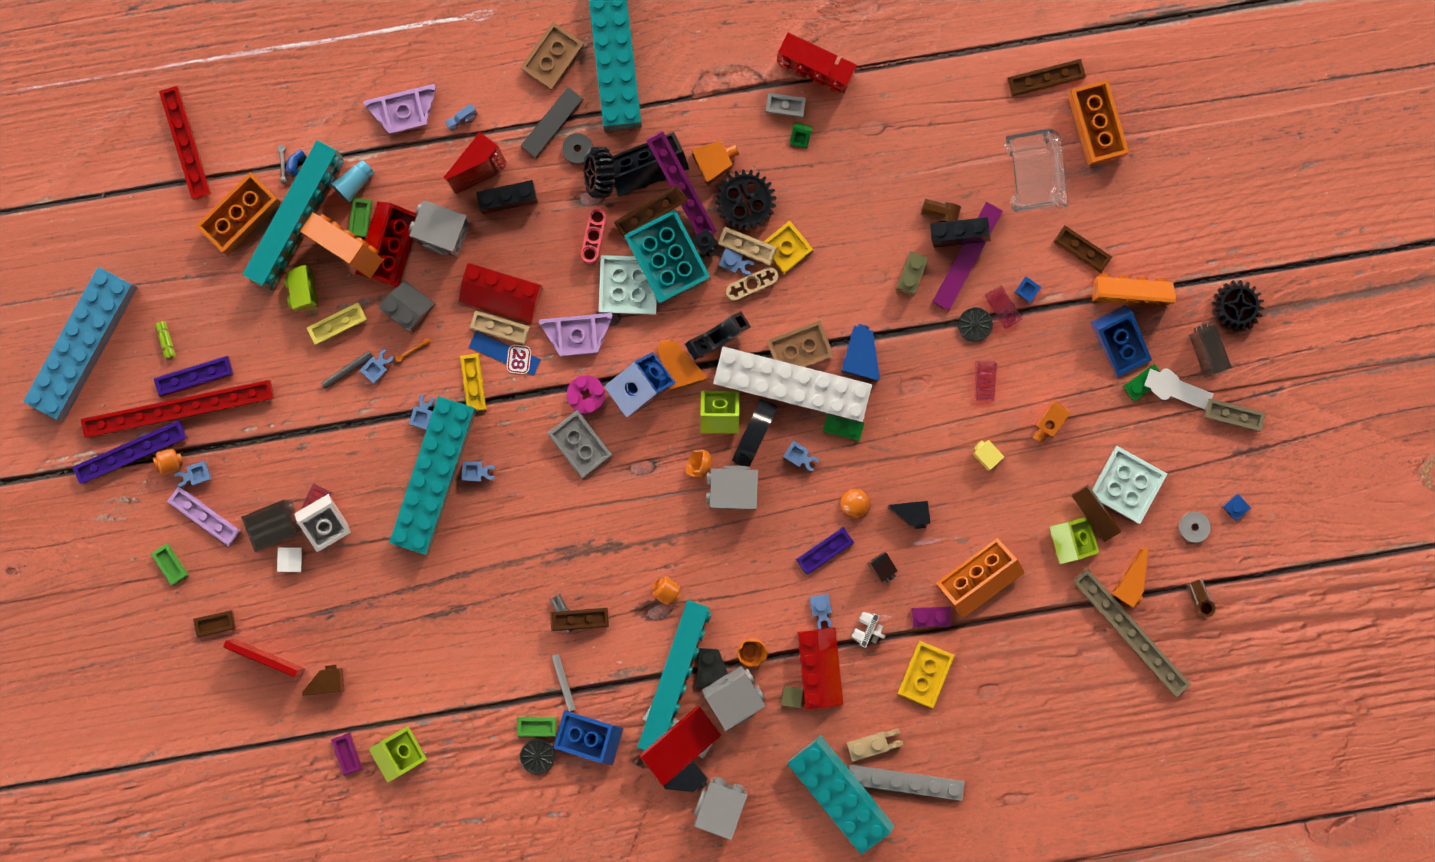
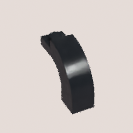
[685,311,751,360]
[732,399,778,467]

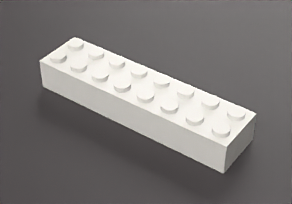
[713,346,872,422]

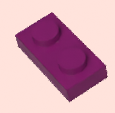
[911,607,951,627]

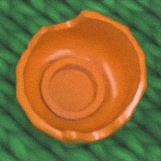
[686,449,712,478]
[840,488,871,519]
[737,638,768,667]

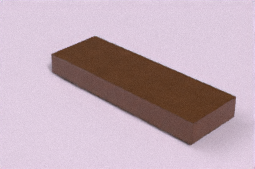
[1053,225,1112,273]
[1071,485,1121,542]
[550,608,609,632]

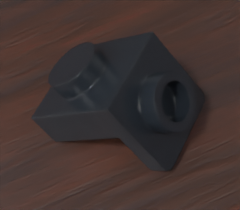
[692,229,718,258]

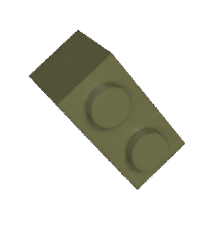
[895,251,928,297]

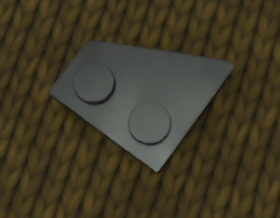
[696,648,728,687]

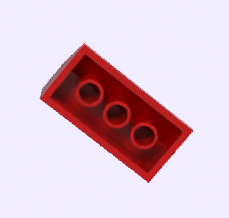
[355,201,417,287]
[458,263,543,324]
[797,627,844,710]

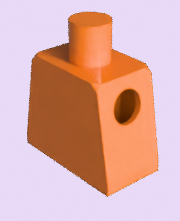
[691,141,739,185]
[1033,399,1071,443]

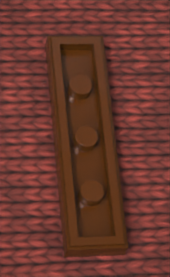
[1007,59,1086,97]
[614,184,688,238]

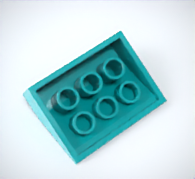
[624,209,711,304]

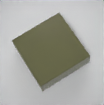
[781,686,803,708]

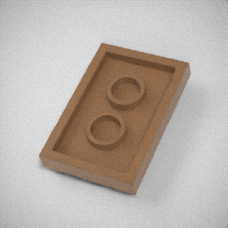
[520,22,585,90]
[766,320,834,367]

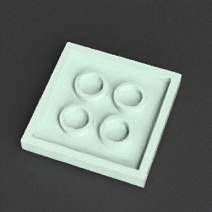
[599,255,657,315]
[1092,446,1167,524]

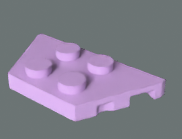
[363,84,436,135]
[539,313,613,357]

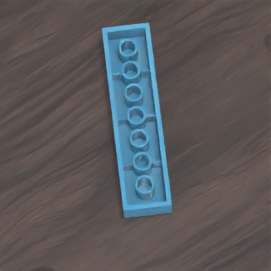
[23,267,138,421]

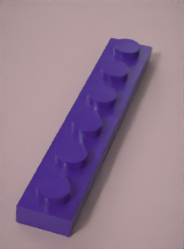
[72,420,188,485]

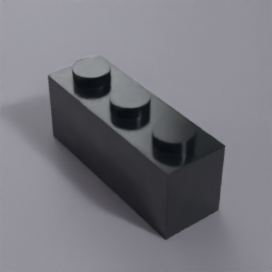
[476,180,538,214]
[930,217,991,248]

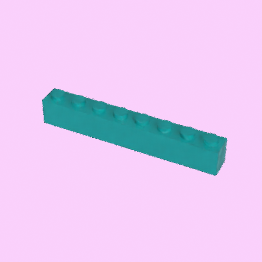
[637,600,712,750]

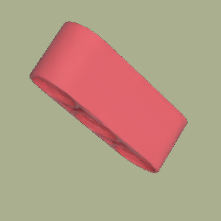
[581,208,607,265]

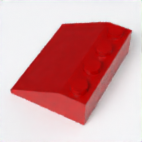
[443,132,506,194]

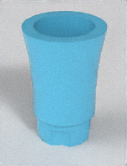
[331,160,375,203]

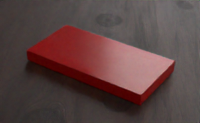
[223,639,305,677]
[639,705,722,786]

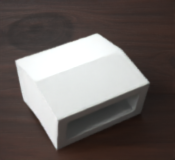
[277,548,302,572]

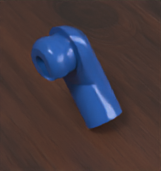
[286,149,306,177]

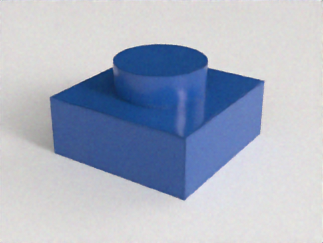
[1014,276,1041,303]
[1222,494,1251,521]

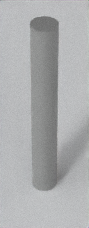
[552,654,576,712]

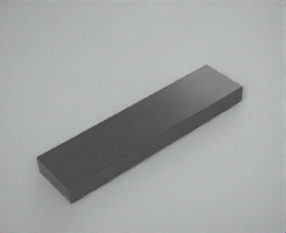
[521,87,583,158]

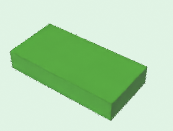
[348,198,373,238]
[151,543,189,586]
[517,717,557,737]

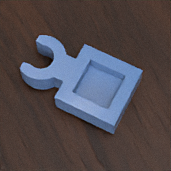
[445,104,478,131]
[718,248,754,276]
[360,349,394,384]
[409,394,435,430]
[783,441,819,471]
[175,461,212,487]
[462,461,496,482]
[809,594,832,629]

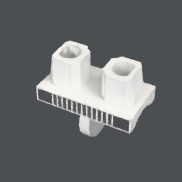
[851,612,886,648]

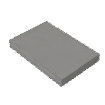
[547,410,612,479]

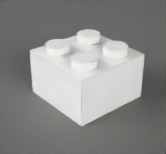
[295,494,351,552]

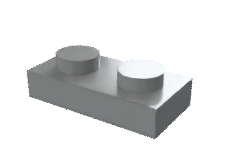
[765,93,806,118]

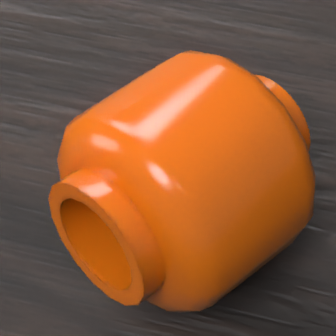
[153,449,183,476]
[652,576,681,605]

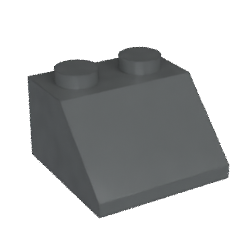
[379,281,435,334]

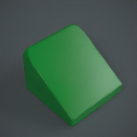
[789,122,813,148]

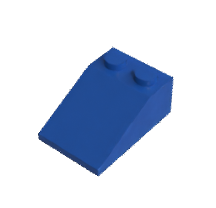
[1091,305,1152,377]
[553,711,623,765]

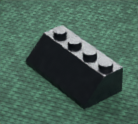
[612,132,689,197]

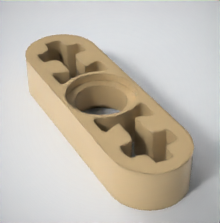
[726,267,778,301]

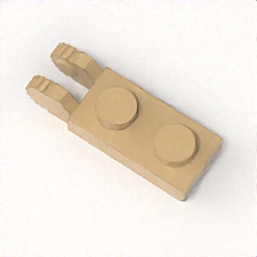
[846,729,903,762]

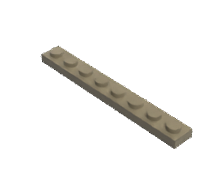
[1072,568,1191,697]

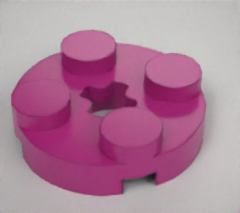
[567,375,605,414]

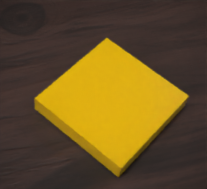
[764,221,813,274]

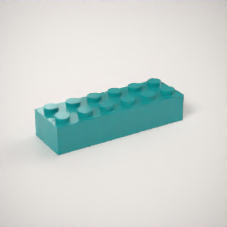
[787,735,895,855]

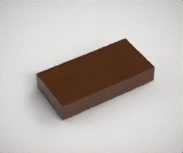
[193,610,236,638]

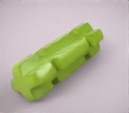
[155,321,175,359]

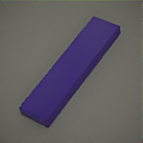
[154,356,234,397]

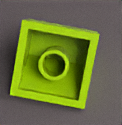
[285,265,318,311]
[701,391,739,434]
[1050,517,1099,564]
[369,726,427,783]

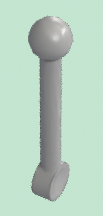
[278,145,287,184]

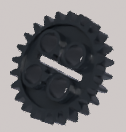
[715,169,776,232]

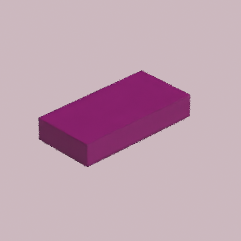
[331,732,363,776]

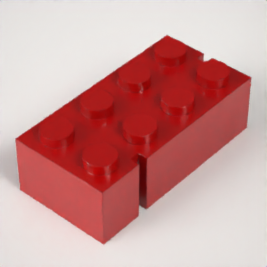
[777,32,857,94]

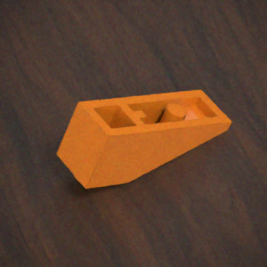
[1111,546,1149,608]

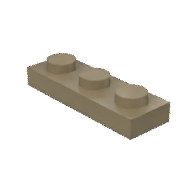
[1204,399,1266,432]

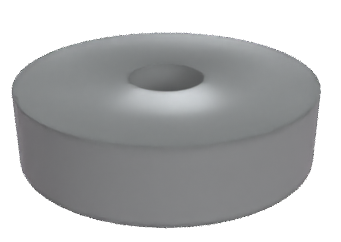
[1178,512,1211,543]

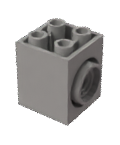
[408,200,471,257]
[706,466,758,510]
[702,666,766,731]
[694,776,747,840]

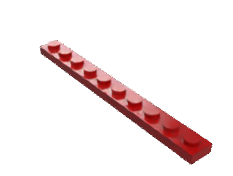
[81,380,274,438]

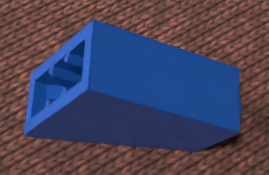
[841,324,880,382]

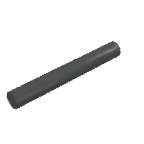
[321,350,373,389]

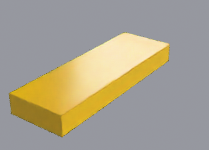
[460,353,487,412]

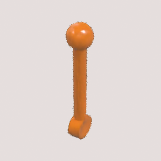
[395,338,431,362]

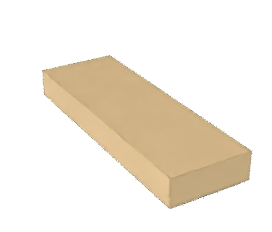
[718,227,778,266]
[470,310,530,345]

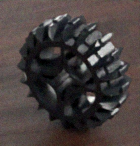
[583,146,615,199]
[1211,280,1264,332]

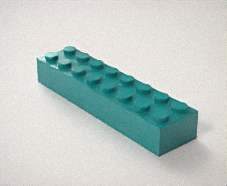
[589,0,642,131]
[242,140,344,291]
[389,396,477,555]

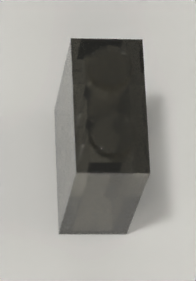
[1189,323,1232,378]
[241,499,302,553]

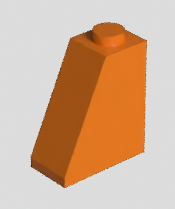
[657,339,707,391]

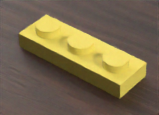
[307,303,367,345]

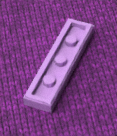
[167,486,241,547]

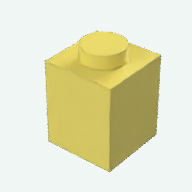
[973,440,1004,471]

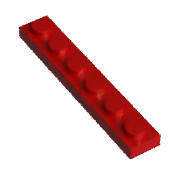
[159,86,212,200]

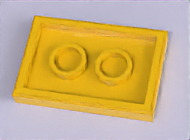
[897,640,955,709]

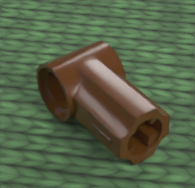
[921,198,961,222]
[1186,579,1216,618]

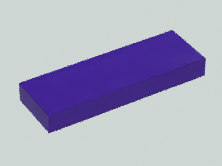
[796,527,854,575]

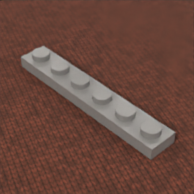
[849,764,965,801]

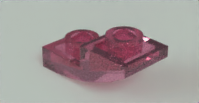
[985,285,1022,329]

